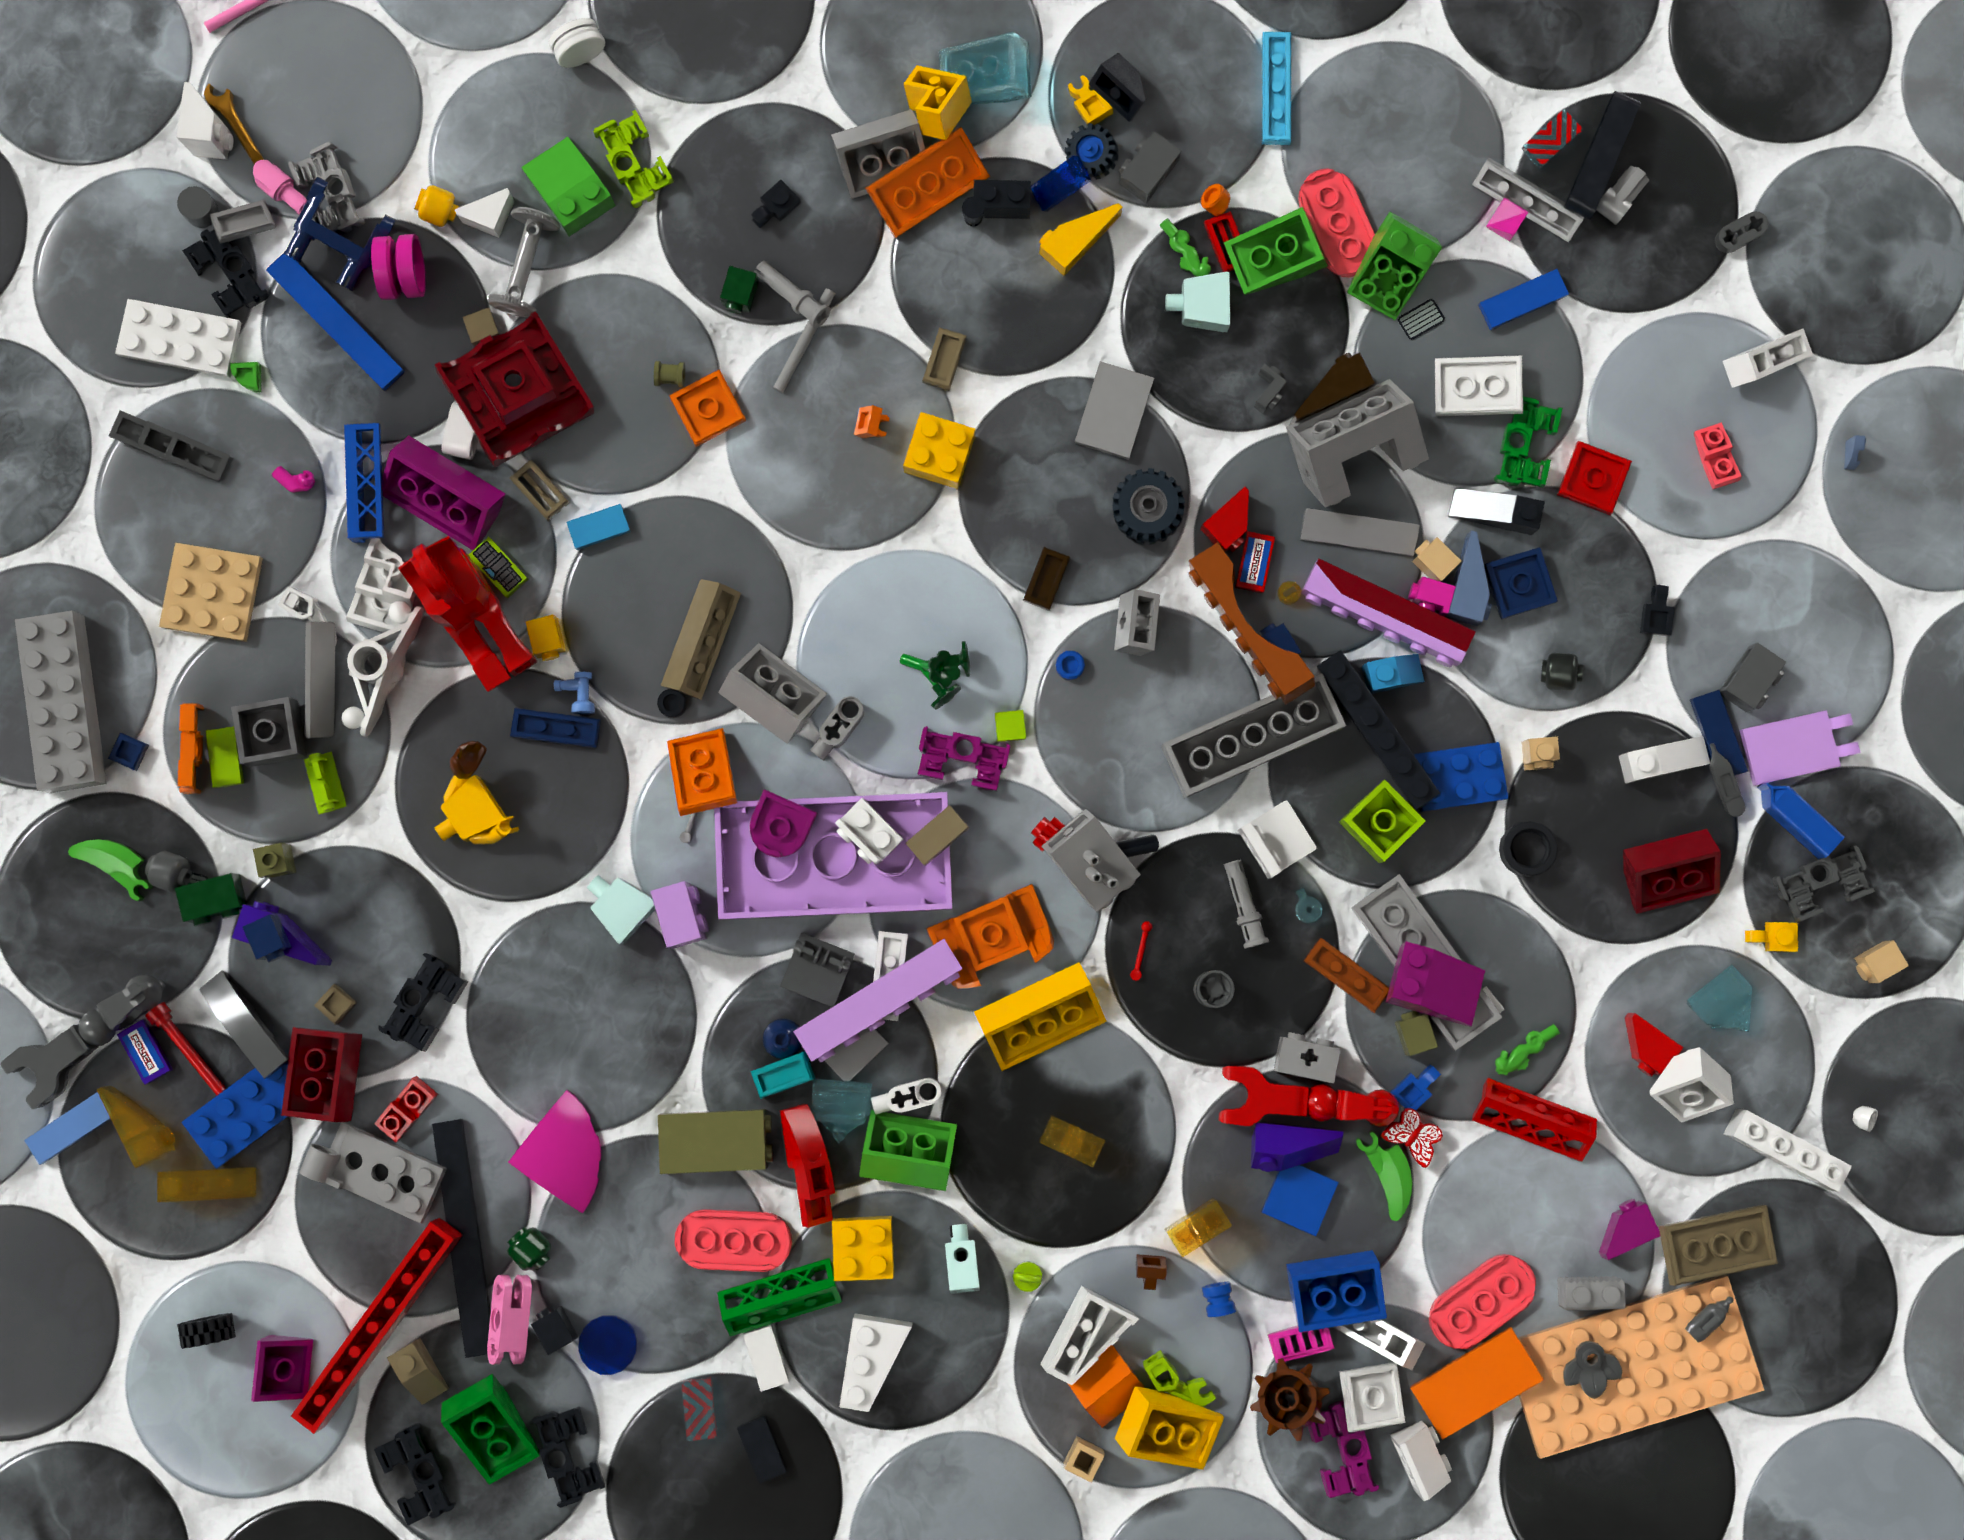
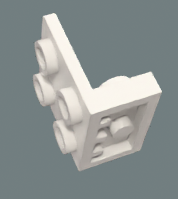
[1238,801,1316,879]

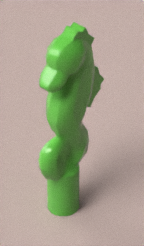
[1160,218,1211,277]
[1495,1024,1560,1075]

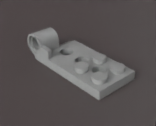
[299,1122,447,1223]

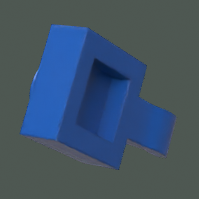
[1390,1064,1441,1111]

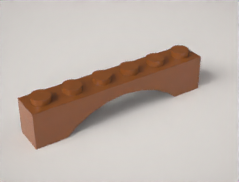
[1188,542,1315,705]

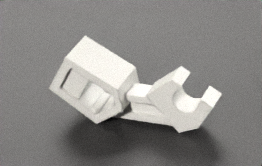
[278,586,337,646]

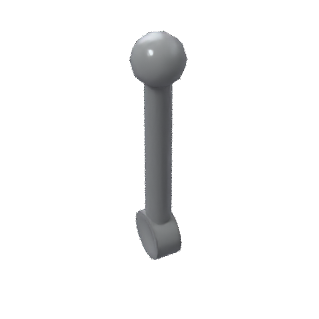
[679,812,698,843]

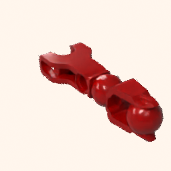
[1218,1066,1400,1127]

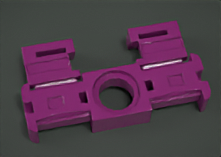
[917,726,1010,792]
[1308,1400,1379,1498]

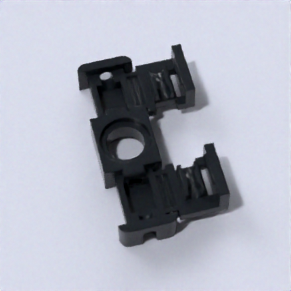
[182,227,269,318]
[378,953,468,1052]
[530,1407,605,1508]
[374,1423,456,1526]

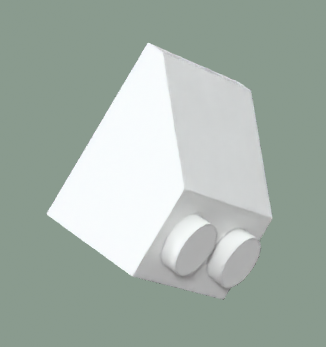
[177,82,234,160]
[1650,1047,1734,1123]
[1390,1421,1452,1501]

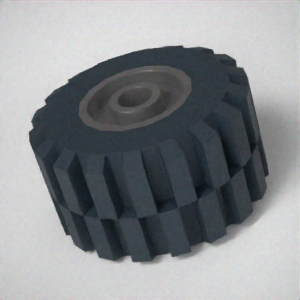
[1113,468,1185,545]

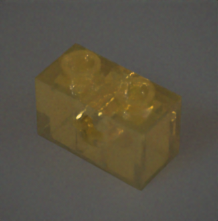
[1039,1115,1105,1167]
[1164,1198,1232,1257]

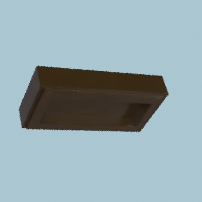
[1023,547,1070,611]

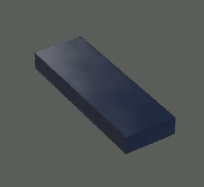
[1690,690,1748,776]
[510,708,601,748]

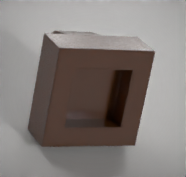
[1136,1254,1167,1290]

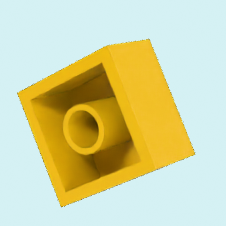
[903,412,975,489]
[832,1216,894,1281]

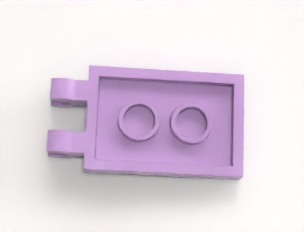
[1739,710,1861,786]

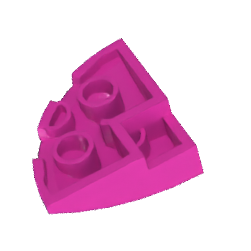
[508,1090,602,1213]

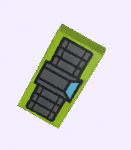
[468,536,529,599]

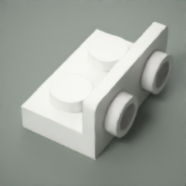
[835,798,904,865]

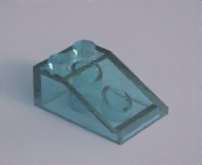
[939,32,1032,105]

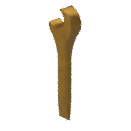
[204,84,264,165]

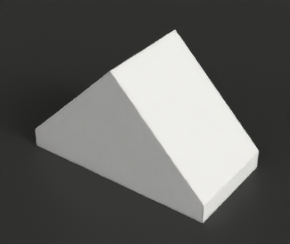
[455,188,515,238]

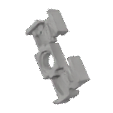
[288,142,365,233]

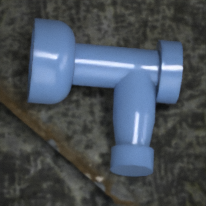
[554,672,595,715]

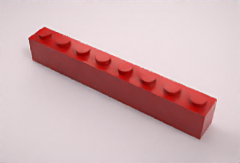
[291,1218,463,1434]

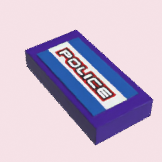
[117,1019,173,1085]

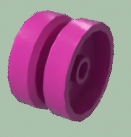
[371,234,426,300]

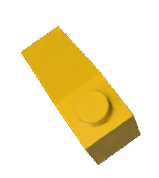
[1039,203,1123,276]

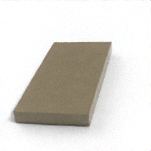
[1659,1205,1778,1286]

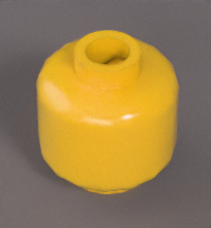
[414,185,459,227]

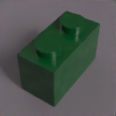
[175,873,247,926]

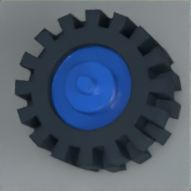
[1065,123,1119,180]

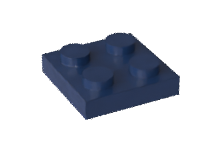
[1484,547,1558,619]

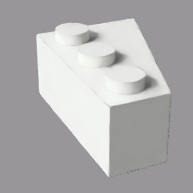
[839,1314,913,1412]

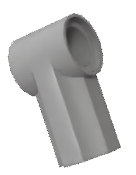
[1596,166,1649,225]

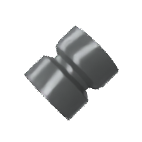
[1193,970,1235,1008]

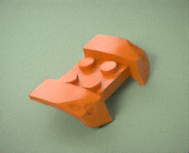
[926,884,1054,989]

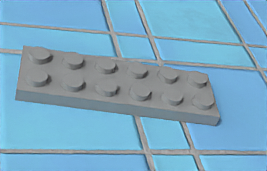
[1351,874,1502,1051]

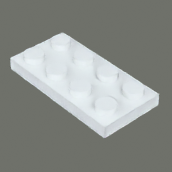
[115,299,242,377]

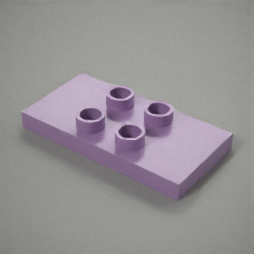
[714,792,952,920]

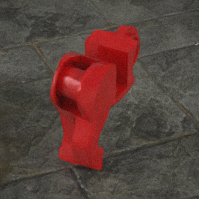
[398,536,538,692]

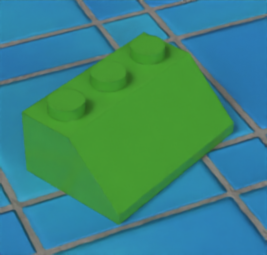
[859,1110,957,1191]

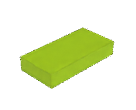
[206,726,244,788]

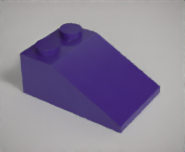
[232,901,332,966]

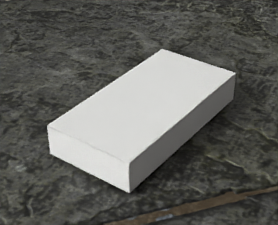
[743,1324,789,1392]

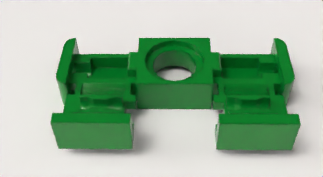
[1494,396,1563,488]

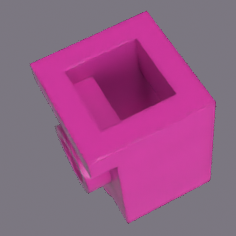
[1408,577,1456,617]

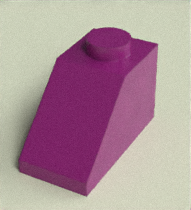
[1599,1199,1660,1260]

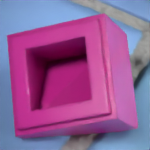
[1486,198,1528,242]

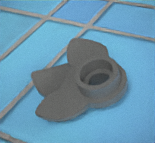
[1563,1341,1622,1399]

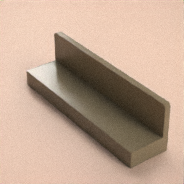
[661,579,741,700]

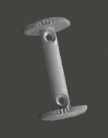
[487,207,560,317]

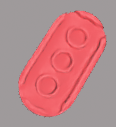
[1298,169,1375,278]
[675,1209,792,1272]
[1429,1254,1536,1349]

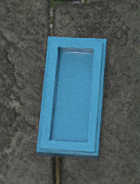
[566,503,631,550]

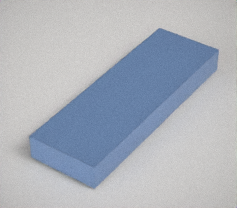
[24,1091,117,1165]

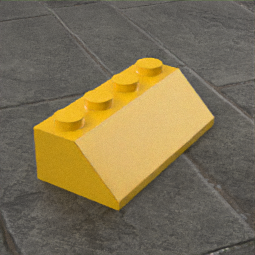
[974,962,1107,1071]

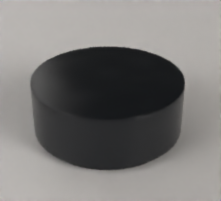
[657,689,687,718]

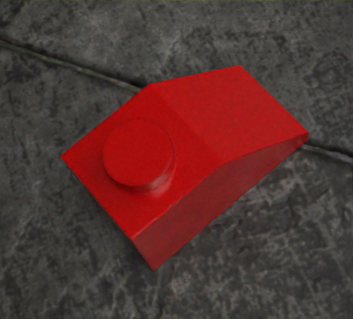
[1200,486,1249,552]
[1625,1013,1684,1077]

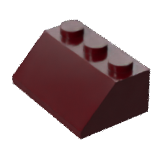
[1623,829,1721,914]
[281,1027,362,1122]

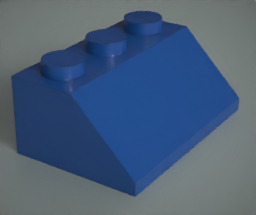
[1286,1250,1387,1332]

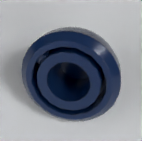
[763,1019,802,1059]

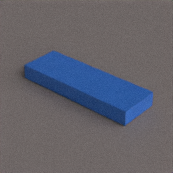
[1478,269,1569,330]

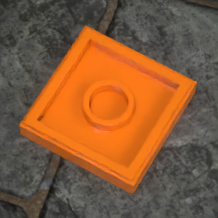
[669,370,746,447]

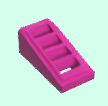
[1267,1326,1334,1364]

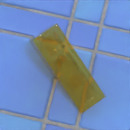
[96,1086,176,1168]
[157,1167,256,1202]

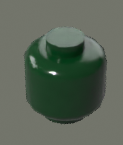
[507,1226,551,1271]

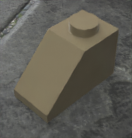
[387,1338,449,1405]

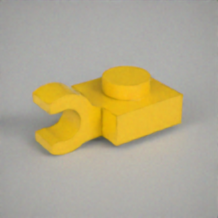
[1745,922,1798,952]

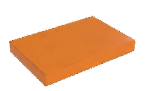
[667,728,737,816]

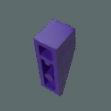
[1251,1123,1343,1172]

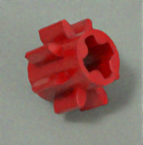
[1031,816,1065,852]

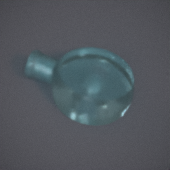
[1295,888,1323,924]

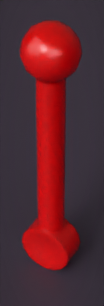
[1130,921,1152,981]

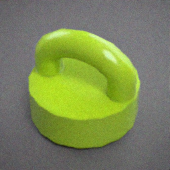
[1013,1261,1042,1292]

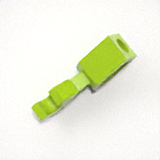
[1143,1350,1216,1407]

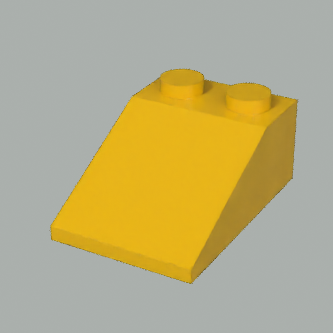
[1114,1386,1224,1470]

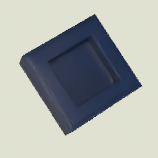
[108,733,149,771]

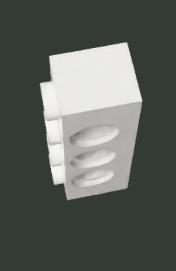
[1723,1108,1852,1192]

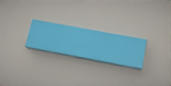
[1262,32,1291,145]

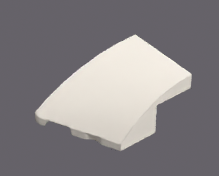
[346,538,416,632]

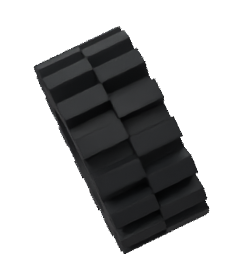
[177,1313,236,1349]

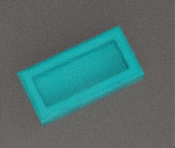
[750,1051,816,1099]

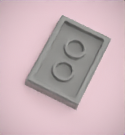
[1075,361,1154,460]

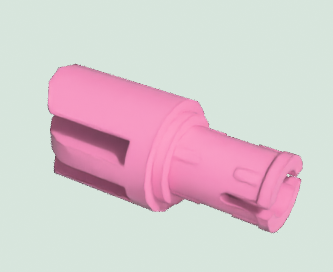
[253,160,307,214]

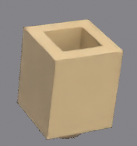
[1412,537,1461,582]
[1854,940,1909,983]
[1064,1436,1105,1483]

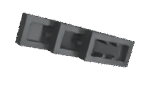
[109,410,230,482]
[199,970,289,1079]

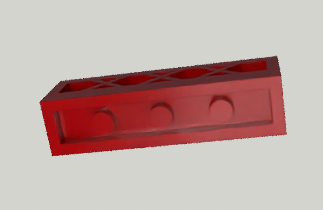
[1472,1078,1597,1162]

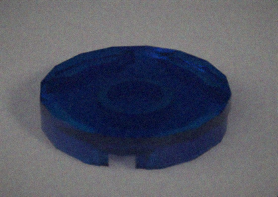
[578,1315,638,1375]

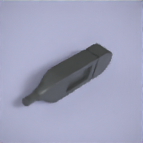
[1710,743,1745,817]

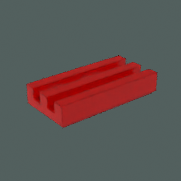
[1204,211,1240,272]

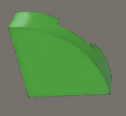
[230,362,261,392]

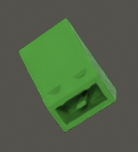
[1347,211,1442,320]

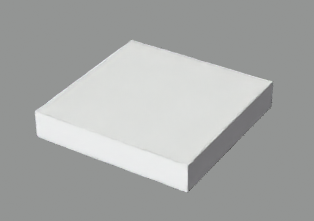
[1339,1362,1406,1432]

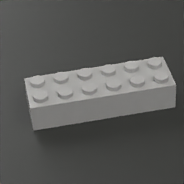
[15,610,107,793]
[1161,673,1346,799]

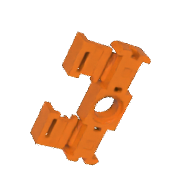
[178,703,204,794]

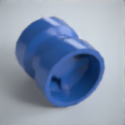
[1202,1281,1236,1317]

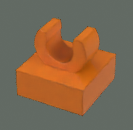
[854,405,890,438]

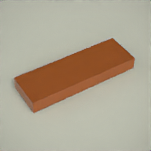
[1303,938,1389,1013]

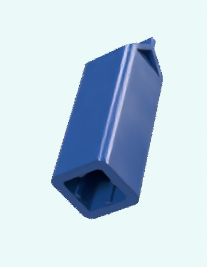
[1757,782,1845,859]

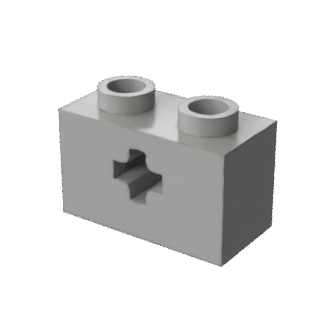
[1114,589,1160,656]
[1273,1032,1341,1083]

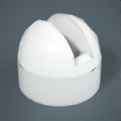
[1853,1106,1878,1132]

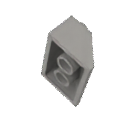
[831,109,925,199]
[718,643,827,744]

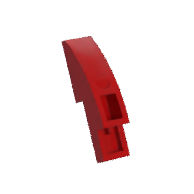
[780,1104,835,1228]

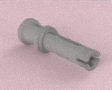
[754,261,831,328]
[1223,859,1269,949]

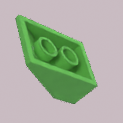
[521,137,616,237]
[1224,207,1328,295]

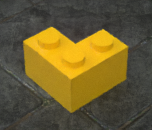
[904,65,972,140]

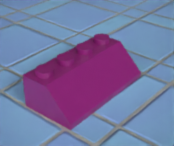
[382,435,506,550]

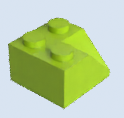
[1339,779,1426,863]

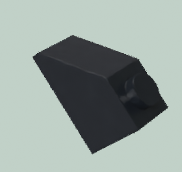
[1089,53,1145,122]

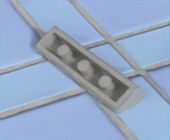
[1472,158,1584,242]
[1300,508,1420,556]
[305,621,335,738]

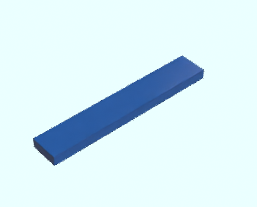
[266,254,405,391]

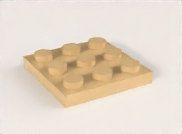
[159,543,263,642]

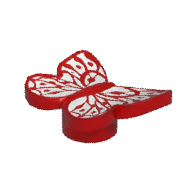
[1381,1107,1443,1168]

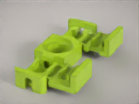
[593,110,674,208]

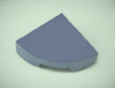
[1844,435,1866,470]

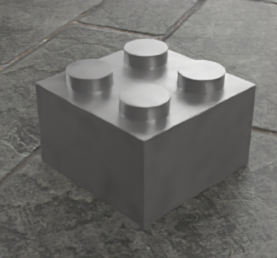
[231,697,307,767]

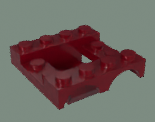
[434,311,594,468]

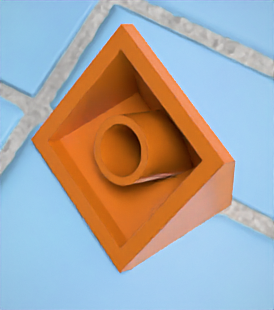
[1068,1345,1146,1428]

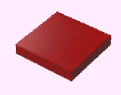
[1557,441,1632,515]

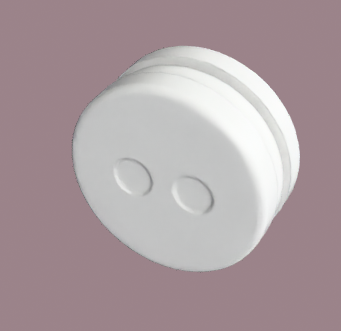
[549,18,605,68]

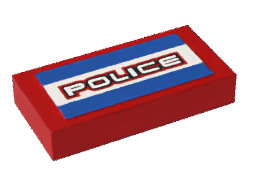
[1235,531,1275,594]

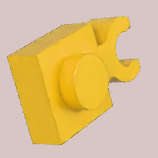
[1068,75,1113,125]

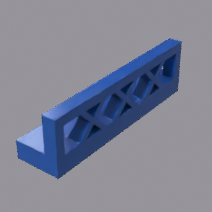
[344,423,384,543]

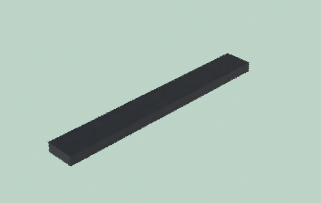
[432,1119,491,1358]

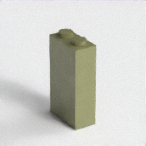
[658,1109,773,1174]

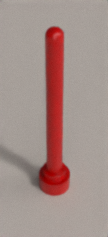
[145,1002,226,1096]

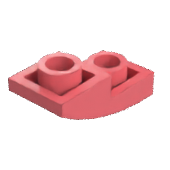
[1694,422,1742,489]

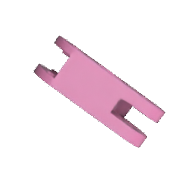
[487,1275,532,1365]

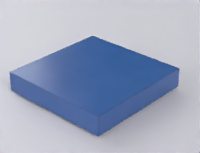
[1261,1165,1339,1236]

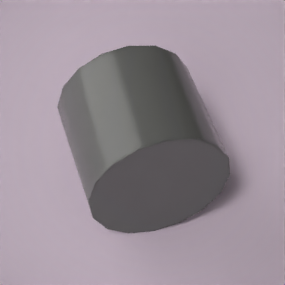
[177,186,219,228]

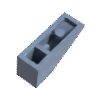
[1445,530,1492,626]

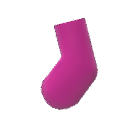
[272,466,315,493]

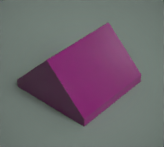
[251,1335,313,1402]

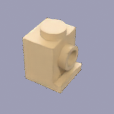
[1521,736,1560,771]

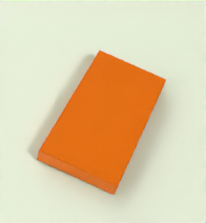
[865,127,990,238]
[1410,1327,1544,1440]

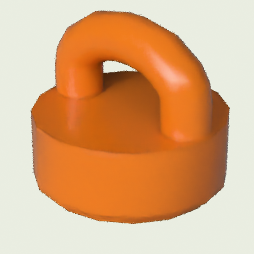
[1201,184,1230,216]

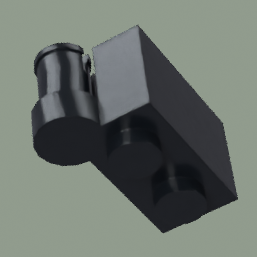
[962,180,1031,227]

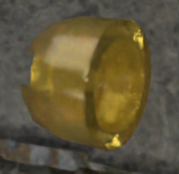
[1277,581,1301,605]

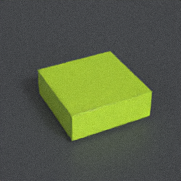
[995,710,1026,742]

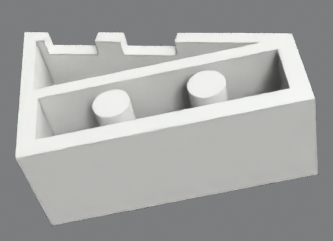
[1040,1285,1139,1385]

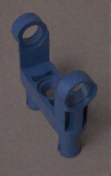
[283,177,396,291]

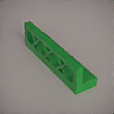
[717,1258,842,1337]

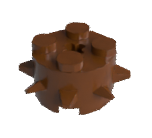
[1250,1358,1330,1441]

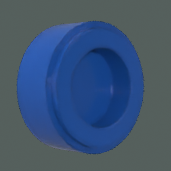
[1056,651,1085,680]

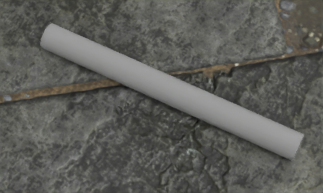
[773,288,835,393]

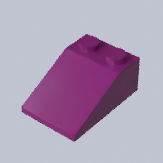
[1386,941,1485,1027]

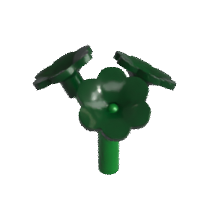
[900,641,970,710]

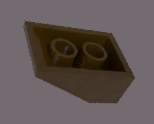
[1289,352,1375,426]

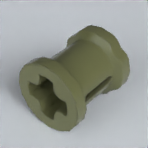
[654,361,685,388]

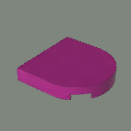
[750,789,818,857]

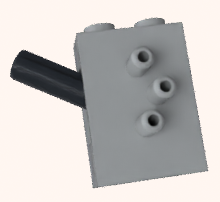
[1041,809,1159,912]

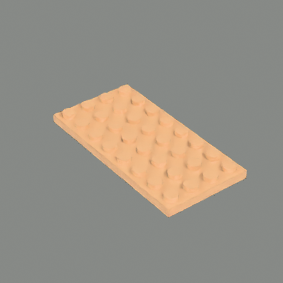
[1518,1275,1764,1459]

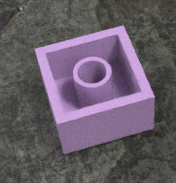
[651,881,710,949]

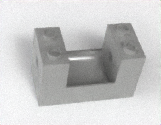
[1286,379,1429,508]

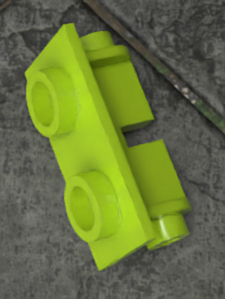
[303,751,347,815]

